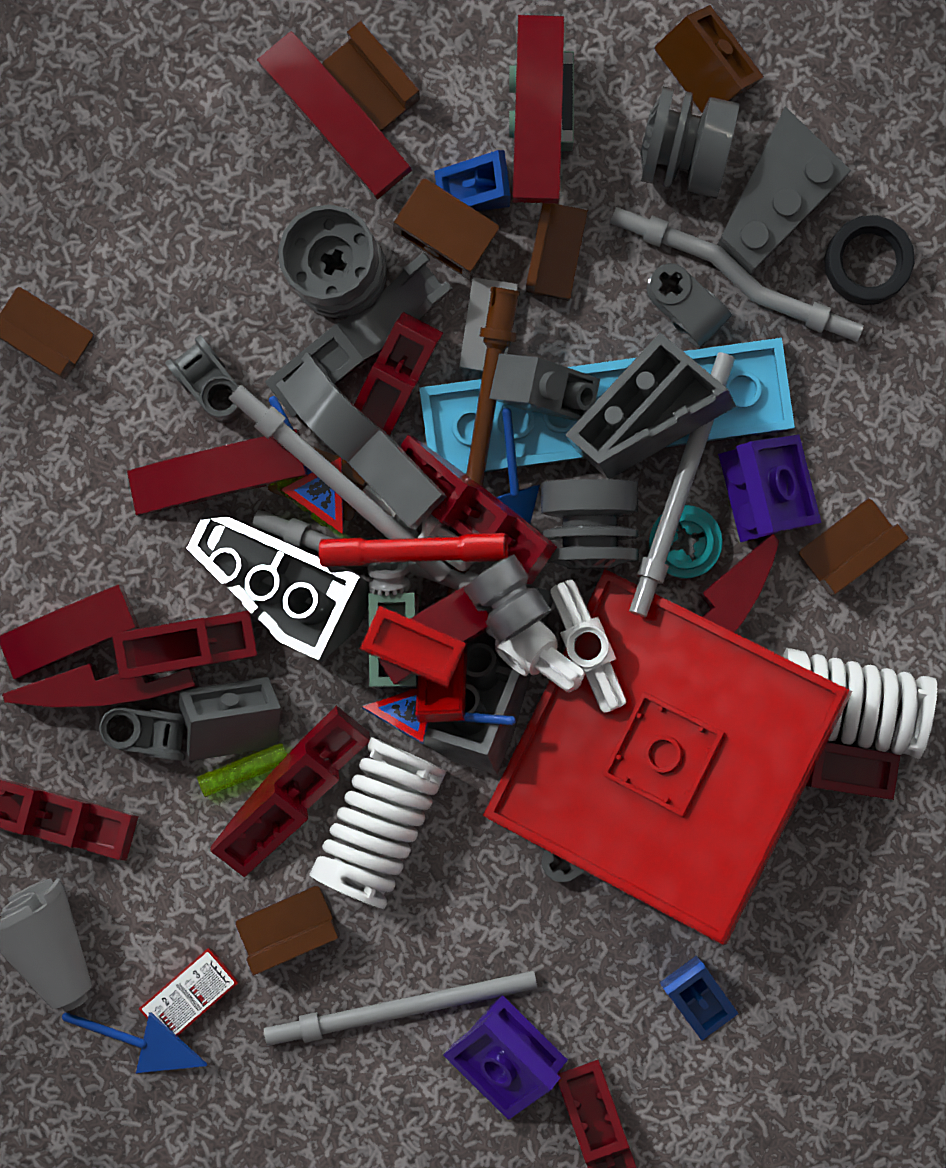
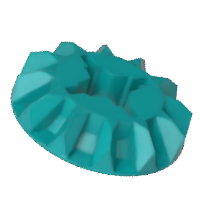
[649,505,722,579]

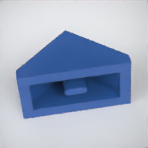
[434,150,511,211]
[659,955,739,1041]

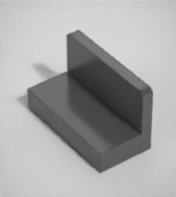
[179,677,281,761]

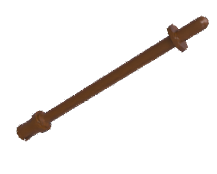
[434,287,520,604]

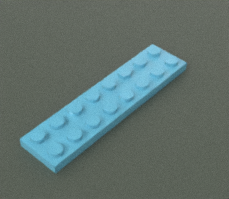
[419,338,795,474]

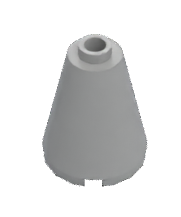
[0,878,92,1012]

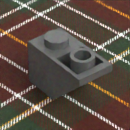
[489,353,600,421]

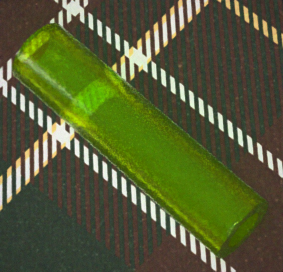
[197,743,287,798]

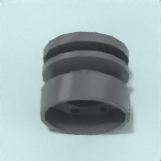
[640,86,740,199]
[278,204,388,319]
[541,479,639,569]

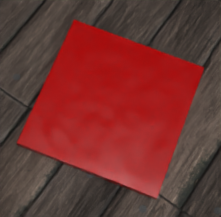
[483,569,853,945]

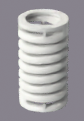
[783,648,937,759]
[310,737,446,909]

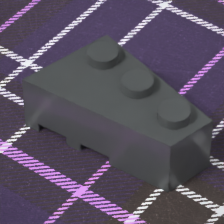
[717,106,851,275]
[565,332,736,479]

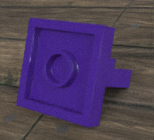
[718,434,821,543]
[443,995,568,1120]

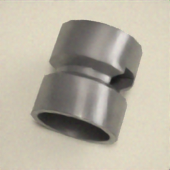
[464,555,551,644]

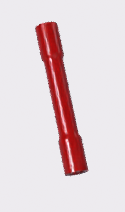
[319,533,508,567]

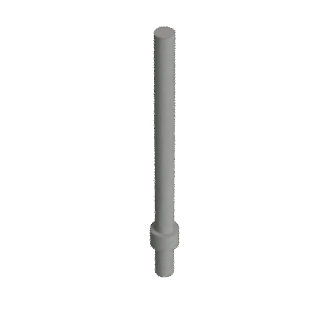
[629,352,735,617]
[229,384,451,583]
[264,971,538,1046]

